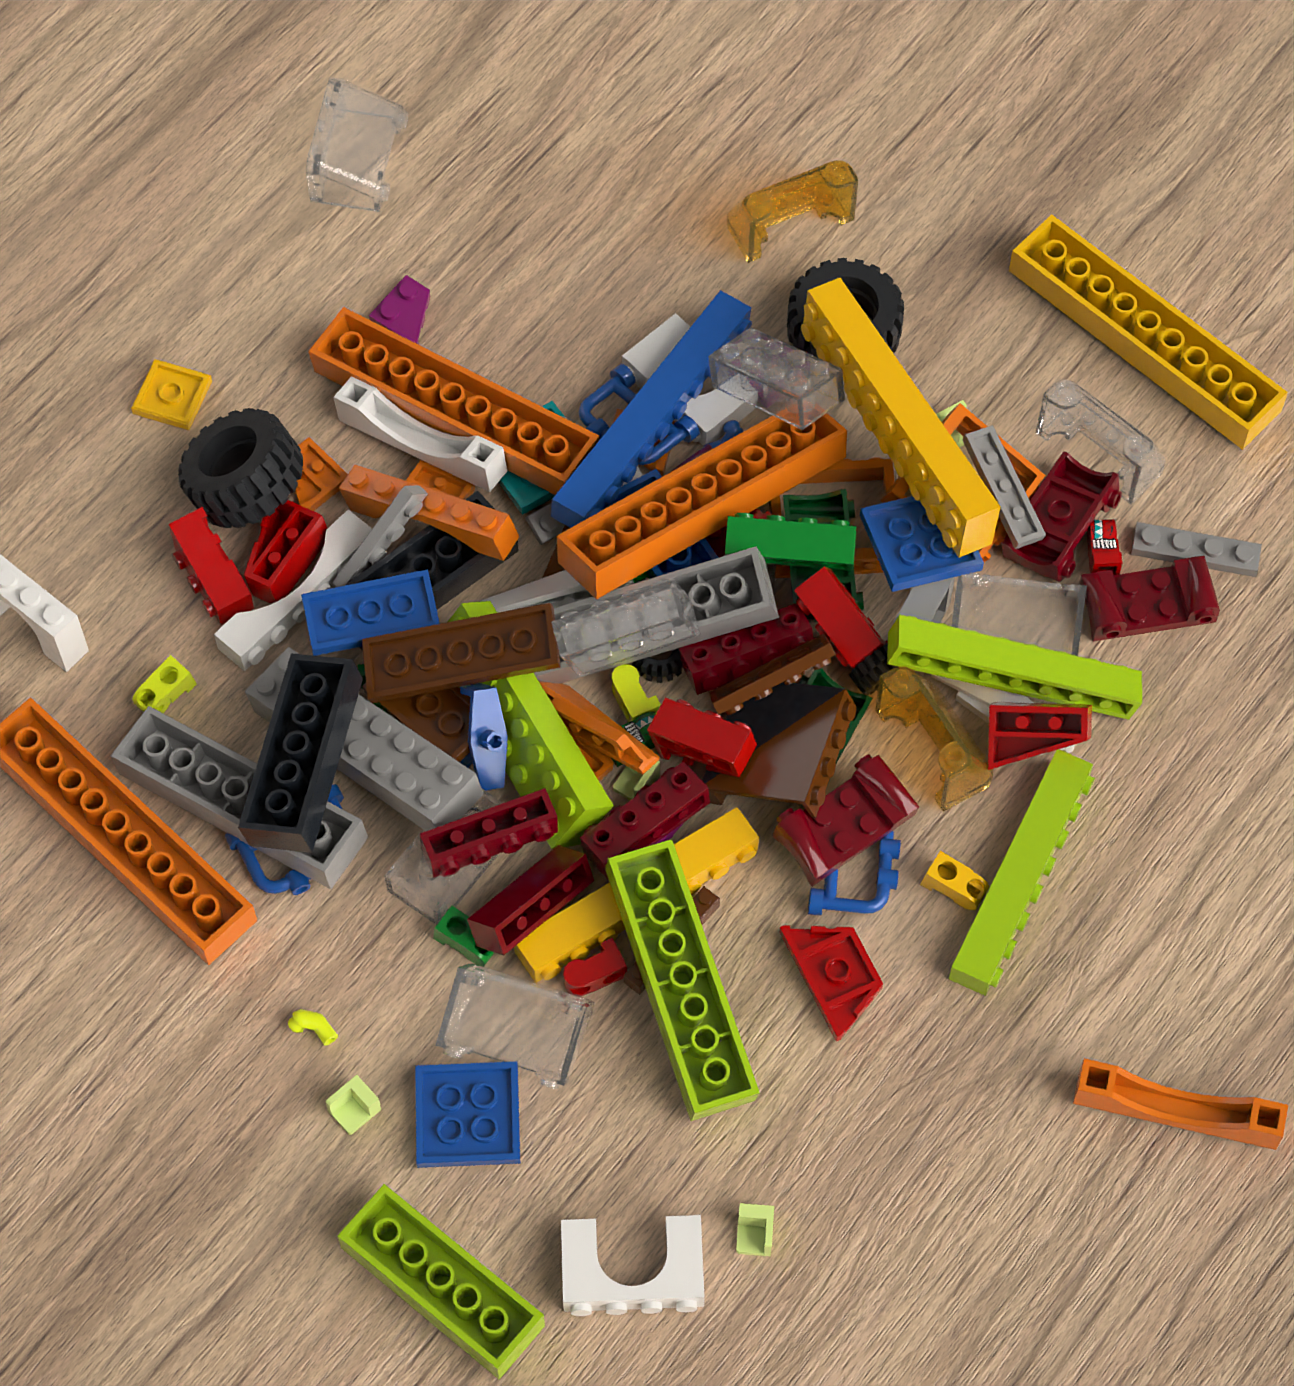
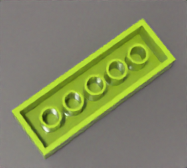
[337,1184,545,1380]

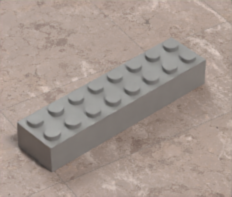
[534,547,779,684]
[245,647,484,831]
[111,706,368,889]

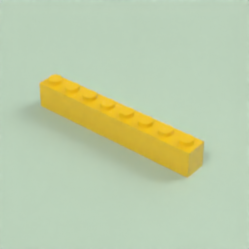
[514,807,759,983]

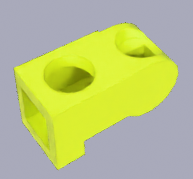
[132,655,197,713]
[611,664,661,723]

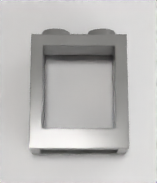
[893,577,955,624]

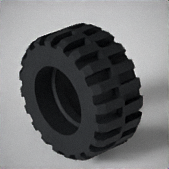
[787,258,904,375]
[178,408,303,528]

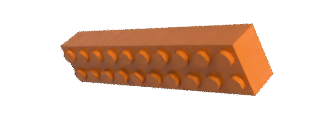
[308,307,600,495]
[557,396,847,600]
[0,697,257,966]

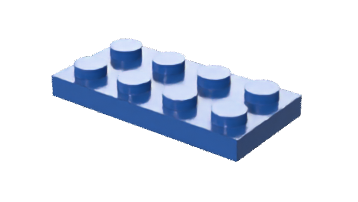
[301,570,440,656]

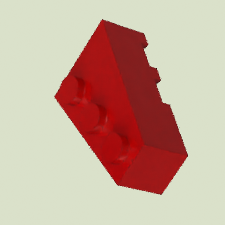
[244,500,327,604]
[169,507,254,626]
[794,566,888,668]
[647,697,757,778]
[988,702,1092,770]

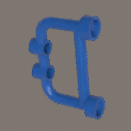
[578,364,700,465]
[225,784,344,895]
[808,831,901,916]

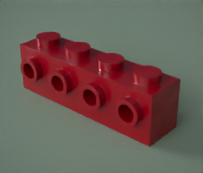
[679,603,814,695]
[580,761,710,880]
[420,788,558,878]
[467,845,594,956]

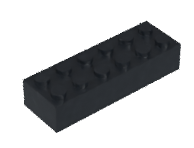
[344,491,519,651]
[238,653,363,853]

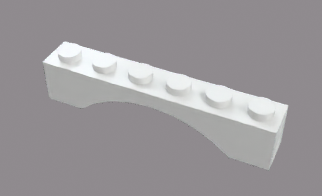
[333,376,508,492]
[214,510,372,671]

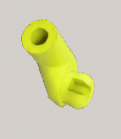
[288,1009,338,1046]

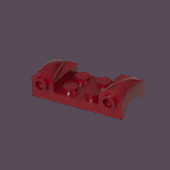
[1002,451,1122,582]
[1078,556,1220,642]
[772,754,919,887]

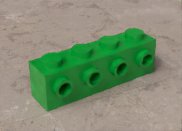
[725,513,856,571]

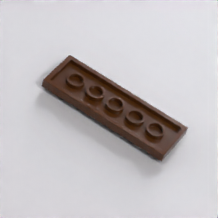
[362,602,561,703]

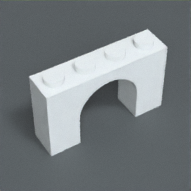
[622,313,760,445]
[0,554,89,672]
[561,1215,704,1316]

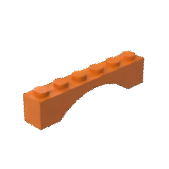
[339,465,520,561]
[1073,1058,1288,1150]

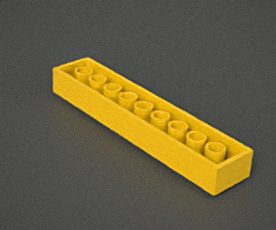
[1009,214,1288,450]
[801,278,1001,558]

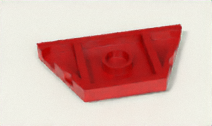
[779,925,883,1042]

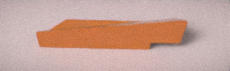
[539,681,660,775]

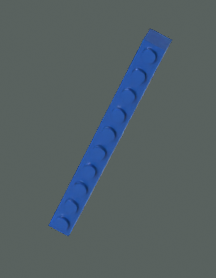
[551,290,752,528]

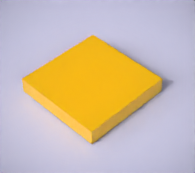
[131,359,212,430]

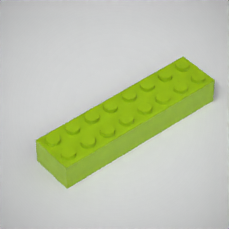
[447,601,614,849]
[605,839,760,1121]

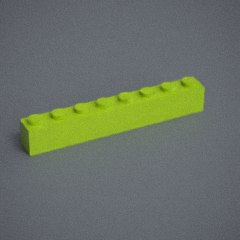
[887,614,1142,720]
[949,749,1095,996]

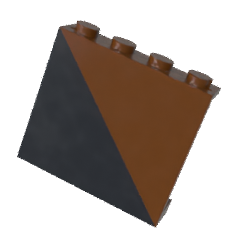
[702,682,856,818]

